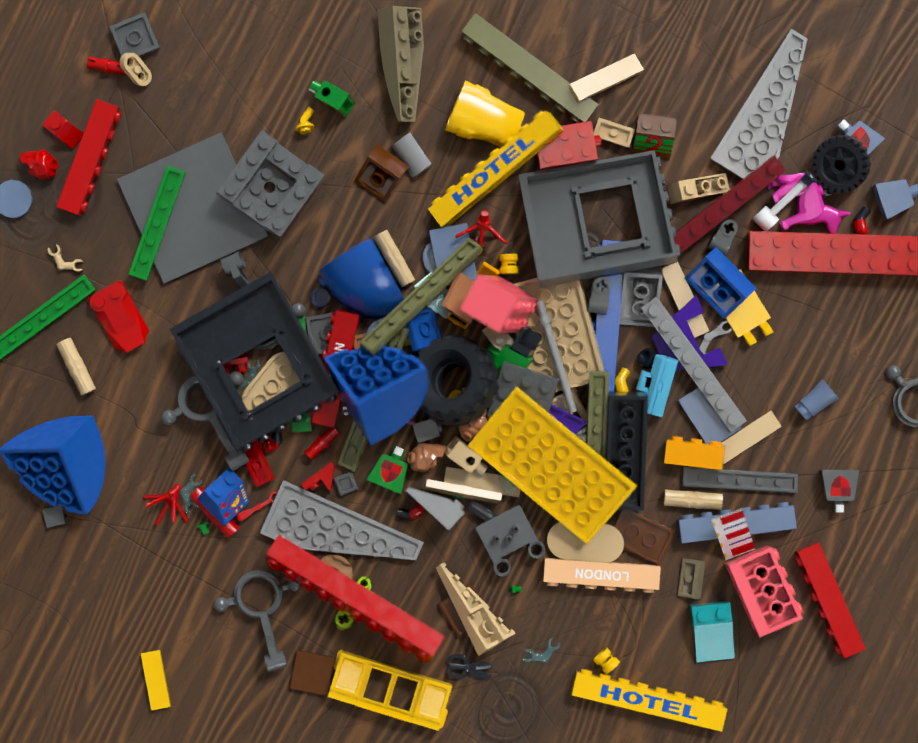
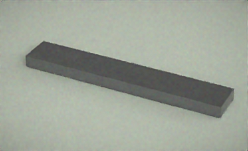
[682,467,798,493]

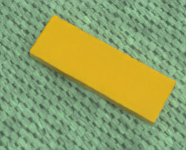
[141,650,171,710]

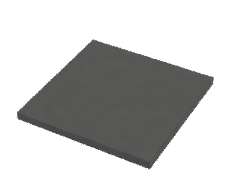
[117,132,269,284]

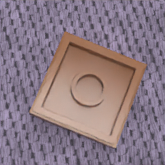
[442,272,474,324]

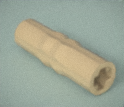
[373,230,415,288]
[56,338,96,396]
[663,490,723,510]

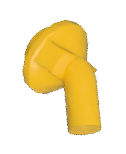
[295,107,314,134]

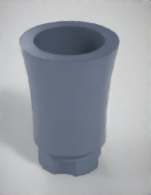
[795,379,839,420]

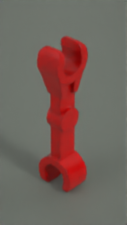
[236,491,278,521]

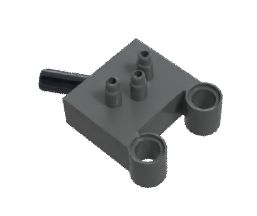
[468,500,545,576]

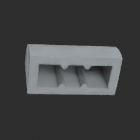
[392,133,432,179]

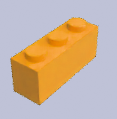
[664,436,726,470]

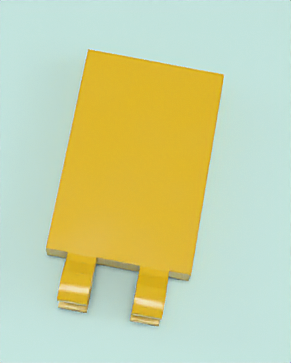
[725,269,773,346]

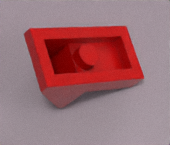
[43,110,84,150]
[301,461,335,491]

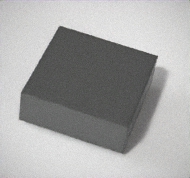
[334,471,359,496]
[42,505,66,528]

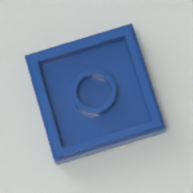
[406,308,442,351]

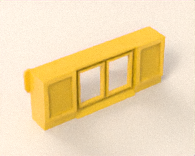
[328,650,452,731]

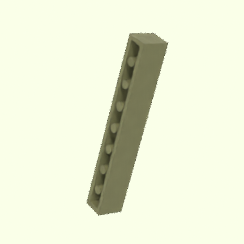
[462,13,599,123]

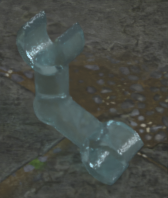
[237,359,260,392]
[180,473,203,514]
[523,637,560,663]

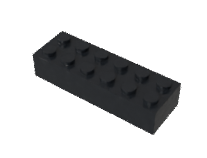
[606,391,648,510]

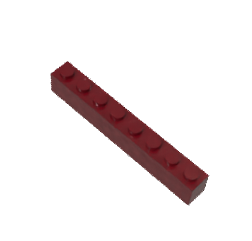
[662,155,786,266]

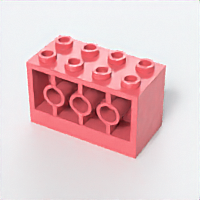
[460,275,538,333]
[724,545,804,637]

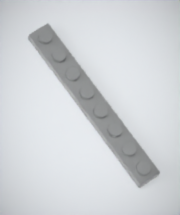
[641,296,747,432]

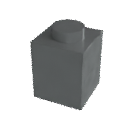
[413,419,443,443]

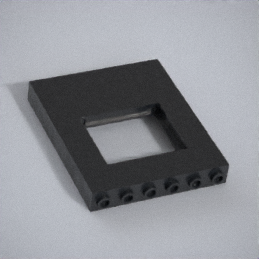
[170,272,341,452]

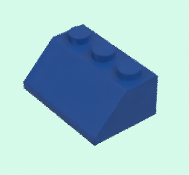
[684,247,756,319]

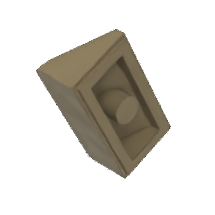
[677,558,705,599]

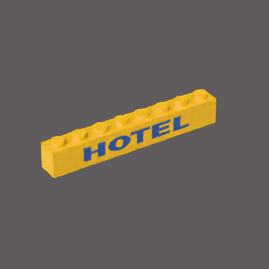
[428,111,564,227]
[571,669,727,732]

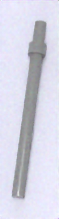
[535,300,577,413]

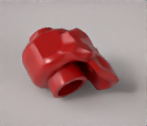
[19,150,58,180]

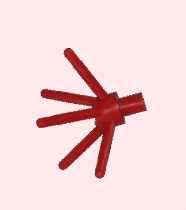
[455,208,507,256]
[143,484,188,525]

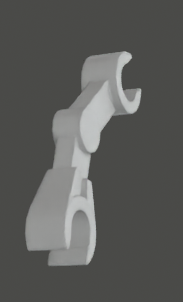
[699,321,732,354]

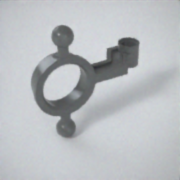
[221,252,306,350]
[886,365,918,427]
[161,371,250,471]
[213,570,302,672]

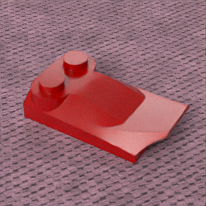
[88,280,150,353]

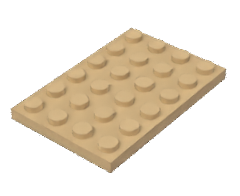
[513,278,605,392]

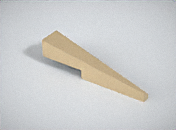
[436,563,516,656]

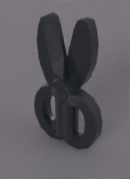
[446,654,492,679]

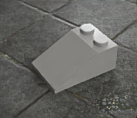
[619,266,663,327]
[406,486,465,530]

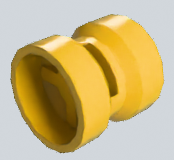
[499,254,519,274]
[593,647,620,675]

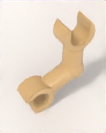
[48,244,84,272]

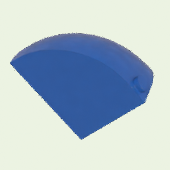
[318,238,404,320]
[324,346,428,445]
[0,415,105,514]

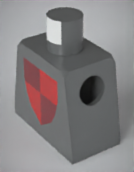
[819,470,859,512]

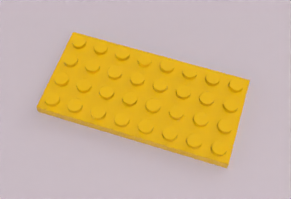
[468,386,637,544]

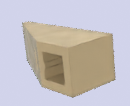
[666,173,729,204]

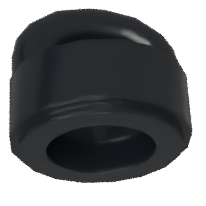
[637,348,656,369]

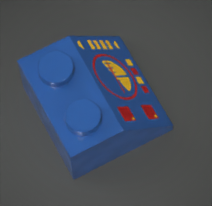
[197,468,250,526]

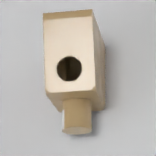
[445,435,488,475]

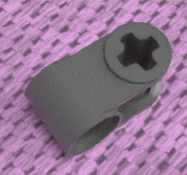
[707,219,738,255]
[588,277,610,315]

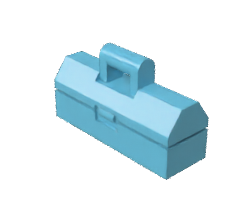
[636,354,678,417]

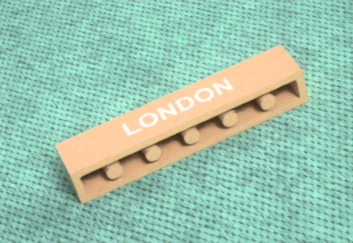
[543,558,661,593]

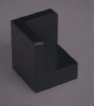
[511,327,542,357]

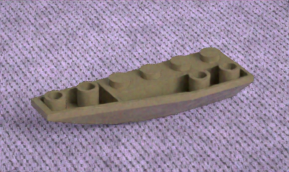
[377,6,424,122]

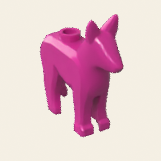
[767,173,851,234]

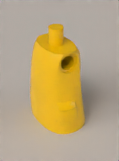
[445,80,525,147]

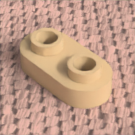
[120,53,152,86]

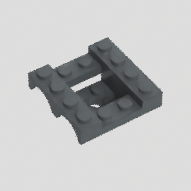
[216,130,325,239]

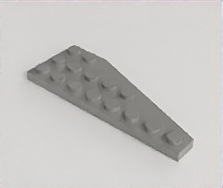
[710,29,808,179]
[260,480,424,560]

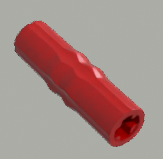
[189,486,240,538]

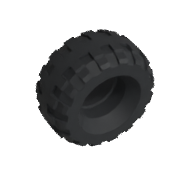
[417,335,499,426]

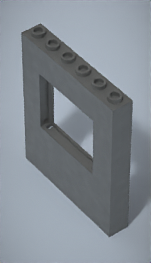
[519,150,680,287]

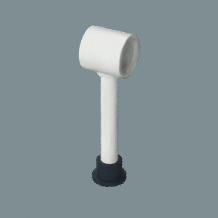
[752,170,817,232]

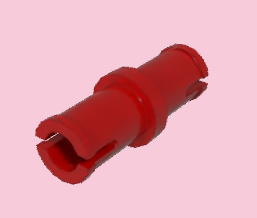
[87,56,126,75]
[304,427,340,460]

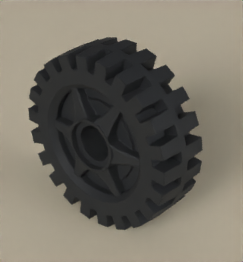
[811,135,871,194]

